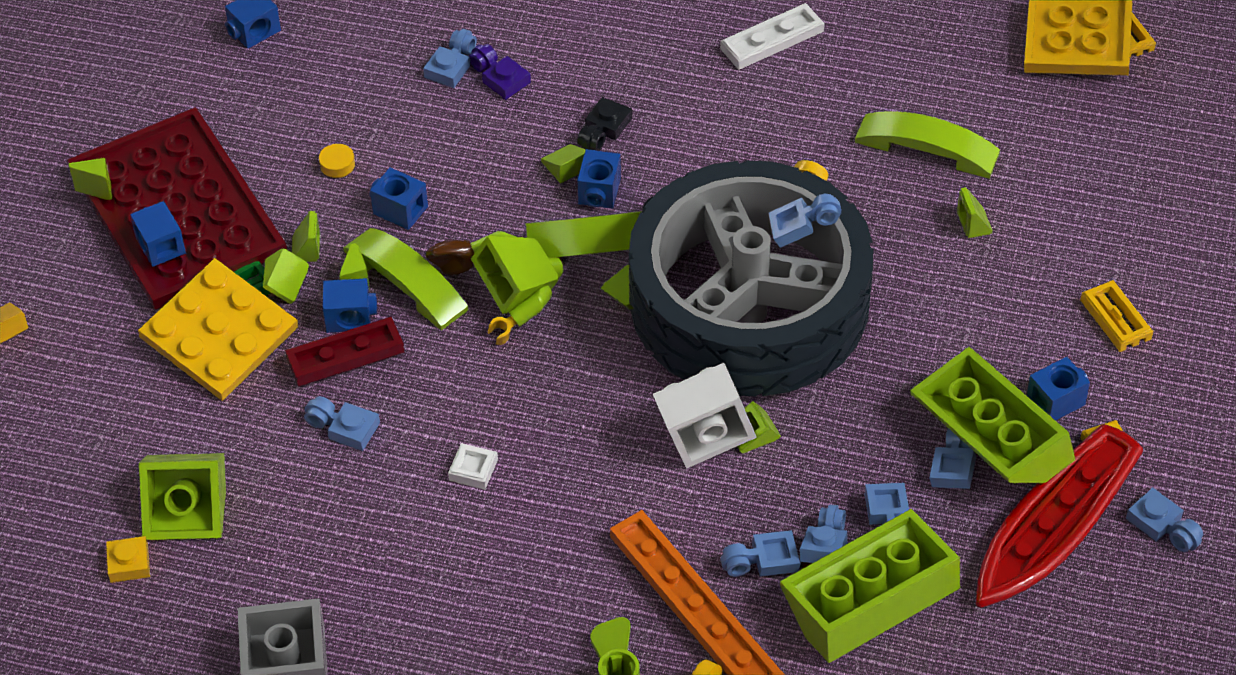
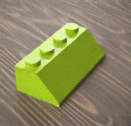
[910,347,1075,483]
[780,509,960,663]

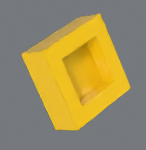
[106,536,150,583]

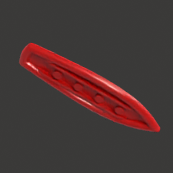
[976,424,1143,608]

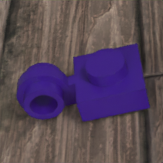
[469,44,531,100]

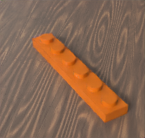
[610,510,785,675]

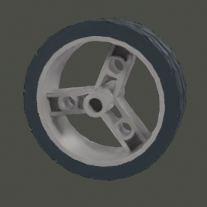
[629,160,874,397]

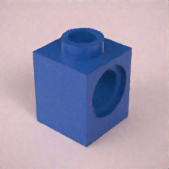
[225,0,281,49]
[577,149,621,209]
[369,167,428,230]
[130,201,186,267]
[323,278,377,333]
[1026,357,1090,421]

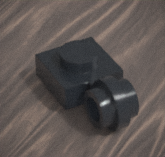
[577,97,633,151]

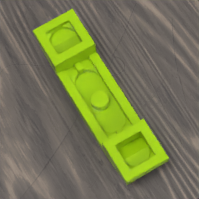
[855,111,1000,179]
[525,211,642,258]
[343,228,468,331]

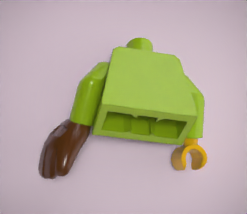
[425,231,563,345]

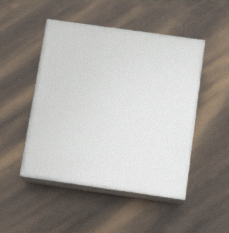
[448,443,498,490]

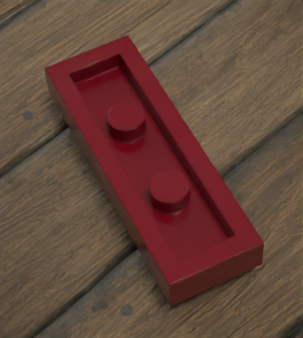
[285,317,405,387]

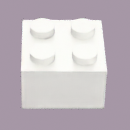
[653,363,757,469]

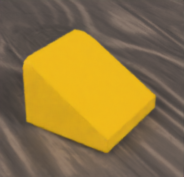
[0,302,28,344]

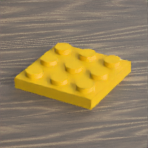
[1024,0,1132,76]
[138,258,298,401]

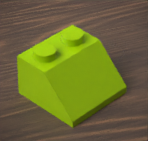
[139,453,226,540]

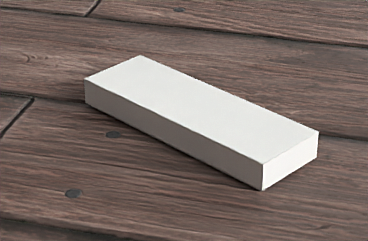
[720,3,824,70]

